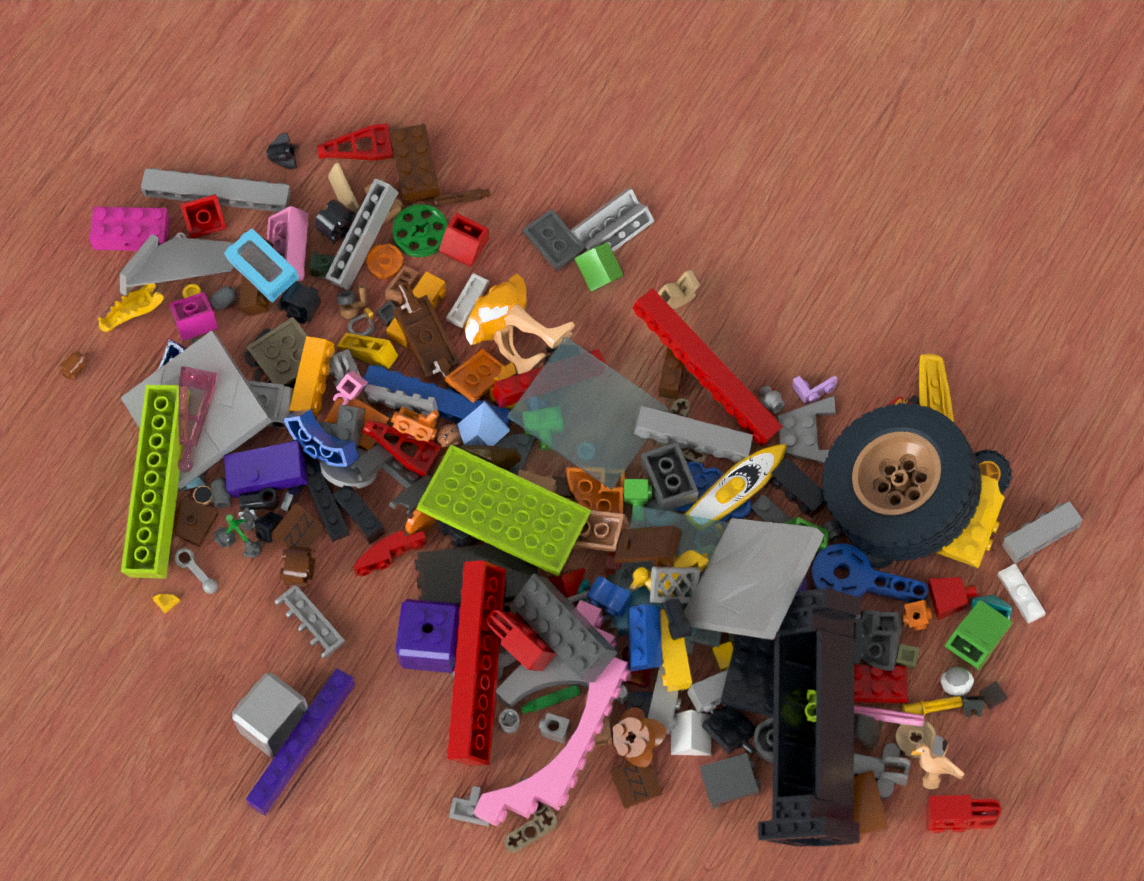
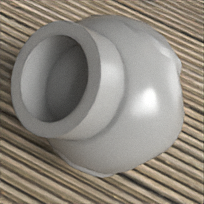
[759,386,785,414]

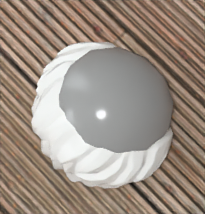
[941,666,974,696]

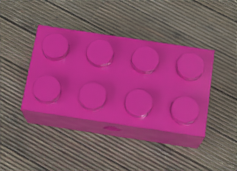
[89,207,170,251]

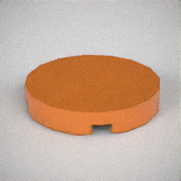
[366,243,404,279]
[406,510,436,535]

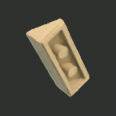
[328,163,360,215]

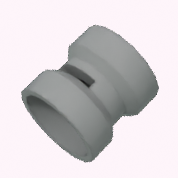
[499,709,520,734]

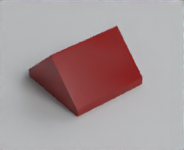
[180,194,227,239]

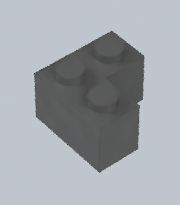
[319,405,365,446]

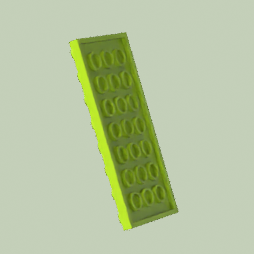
[416,445,591,576]

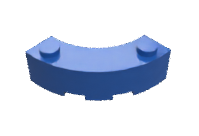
[284,409,359,467]

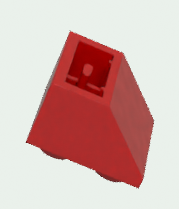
[439,213,490,267]

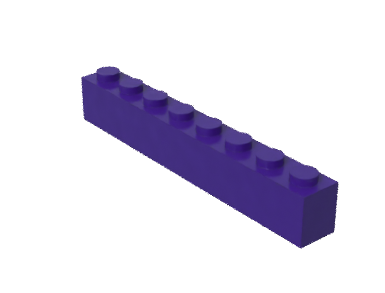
[245,668,355,816]

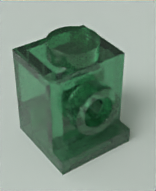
[309,251,335,278]

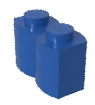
[586,576,634,618]

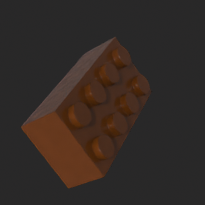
[389,124,440,205]

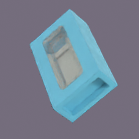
[224,228,300,302]

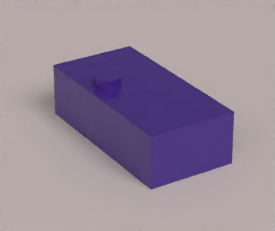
[224,441,308,499]

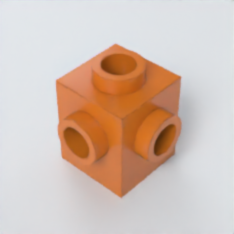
[903,600,933,631]

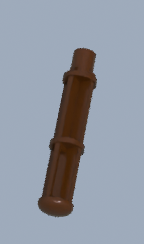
[433,189,491,207]

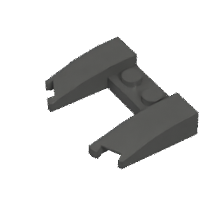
[351,443,432,514]

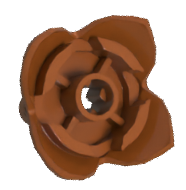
[612,707,667,768]

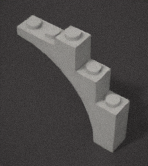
[496,655,628,709]

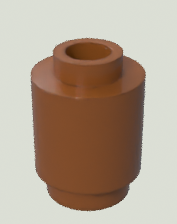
[60,351,88,379]

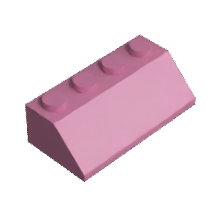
[266,206,309,282]

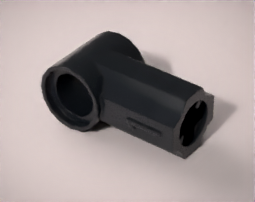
[239,487,279,511]
[663,598,692,641]

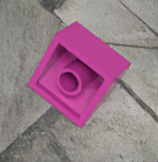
[169,292,218,340]

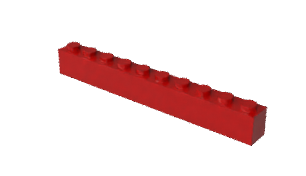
[632,288,783,447]

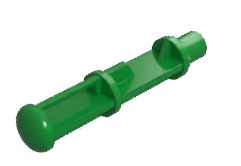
[521,684,580,714]

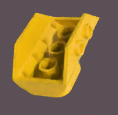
[937,474,1005,568]

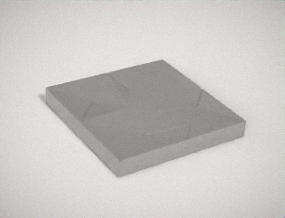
[121,330,272,489]
[684,518,824,640]

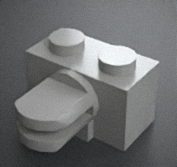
[329,349,360,392]

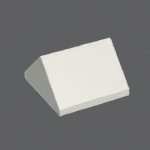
[671,710,711,755]

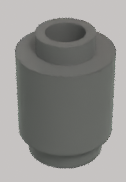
[208,285,237,311]
[210,478,231,508]

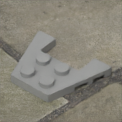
[778,396,836,464]

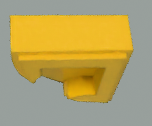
[152,594,180,613]

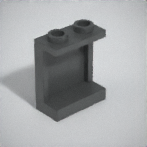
[700,753,761,809]

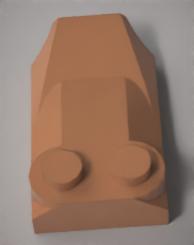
[572,510,634,552]

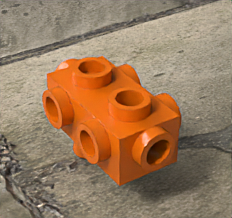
[391,406,439,442]

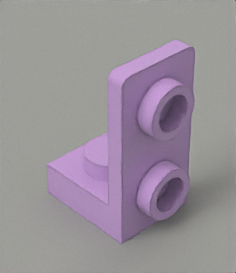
[792,376,837,404]

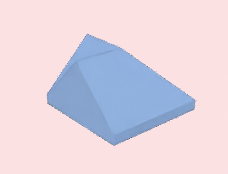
[457,402,510,446]

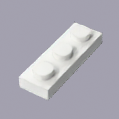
[998,564,1046,624]

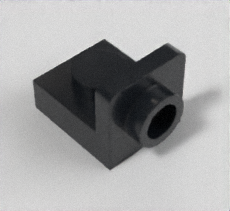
[254,512,283,543]

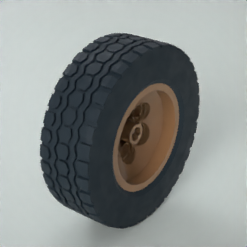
[822,403,982,561]

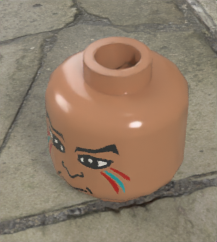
[437,424,464,447]

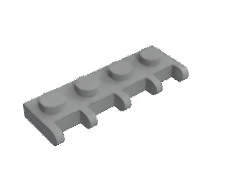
[275,586,345,659]

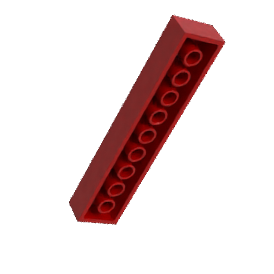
[447,561,506,766]

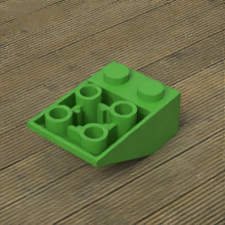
[945,600,1013,671]

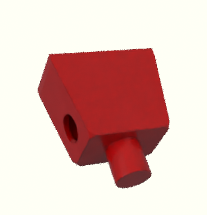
[927,577,977,620]

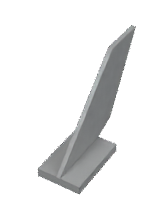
[120,234,244,296]

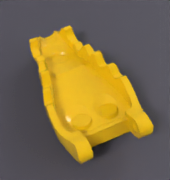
[98,283,164,332]

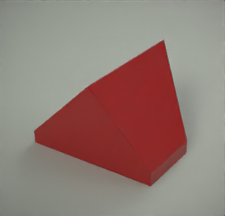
[546,568,585,605]

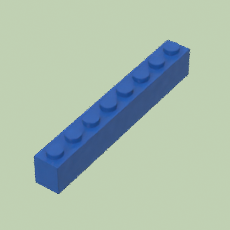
[363,365,512,438]

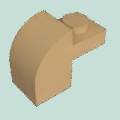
[658,270,700,309]

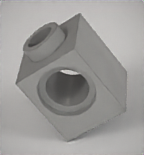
[539,712,571,744]

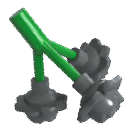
[213,507,263,559]

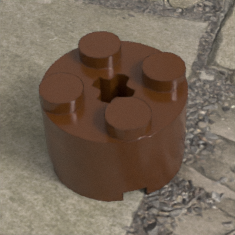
[280,546,315,587]

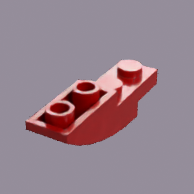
[353,530,427,577]

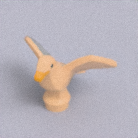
[910,735,964,789]

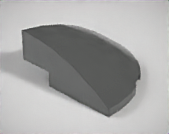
[861,610,903,671]

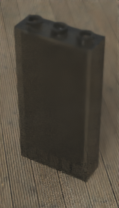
[414,544,538,608]

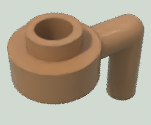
[339,285,368,319]

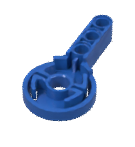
[812,543,928,603]

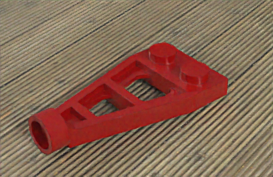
[317,123,393,161]
[362,419,442,477]

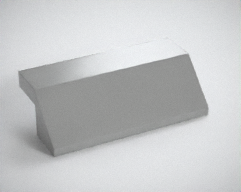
[571,188,655,252]

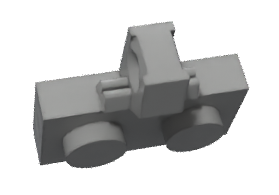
[449,786,490,827]

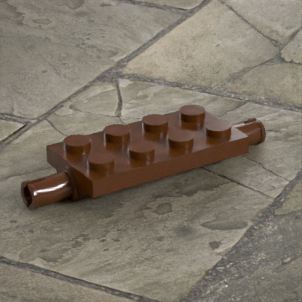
[392,282,460,389]

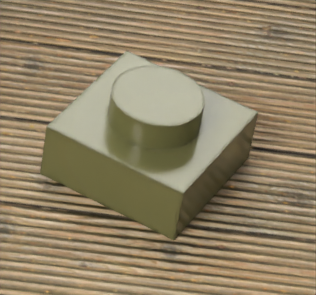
[896,643,920,669]

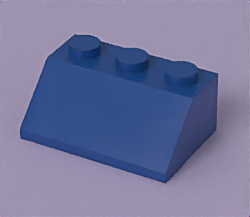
[627,604,662,672]

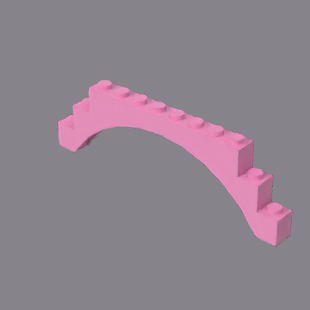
[474,600,630,827]

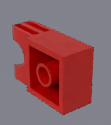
[486,610,557,672]
[926,795,1001,833]

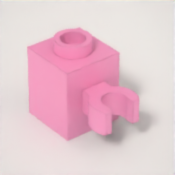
[333,371,368,406]

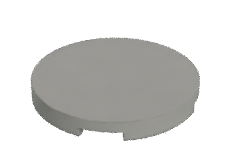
[320,447,377,488]

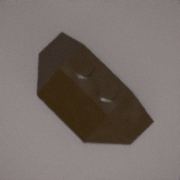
[443,445,521,471]

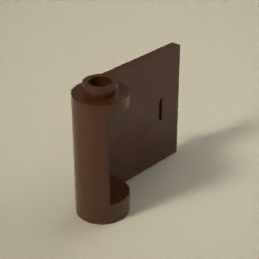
[614,526,682,567]

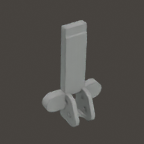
[854,743,911,799]

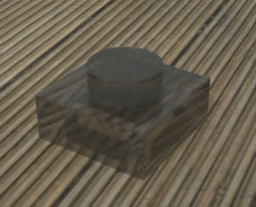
[979,681,1007,709]

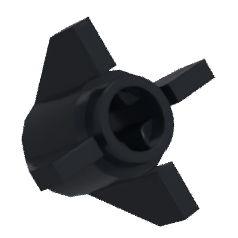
[266,132,299,169]

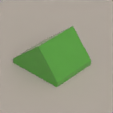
[574,242,624,292]

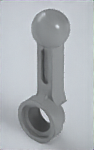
[175,548,218,594]

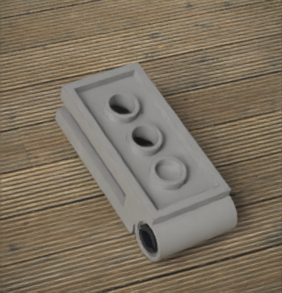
[247,380,294,429]

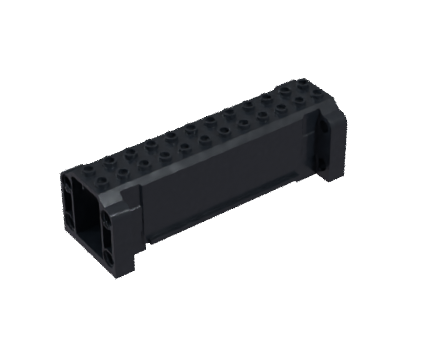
[758,588,861,847]

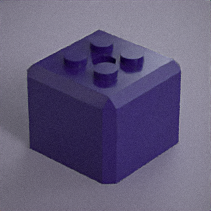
[395,599,460,673]

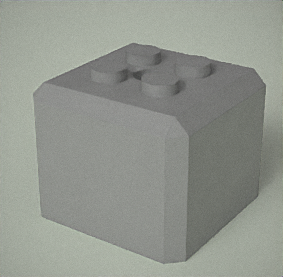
[232,673,309,758]

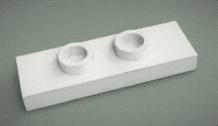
[446,273,490,329]

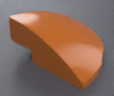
[566,467,626,514]

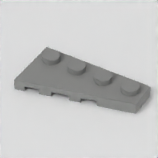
[364,384,440,420]

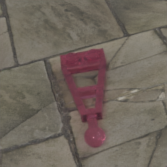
[178,366,217,473]

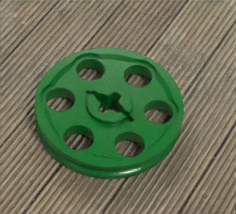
[392,204,448,257]

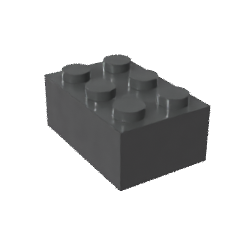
[641,442,698,513]

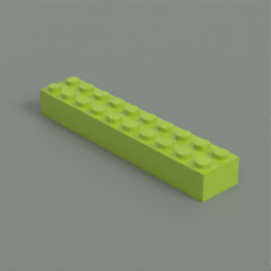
[121,385,190,579]

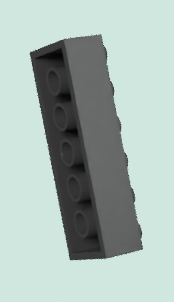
[510,574,618,683]

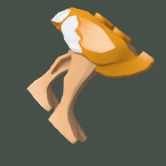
[465,273,575,374]

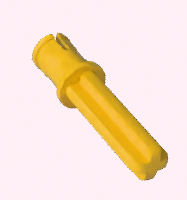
[902,696,962,716]

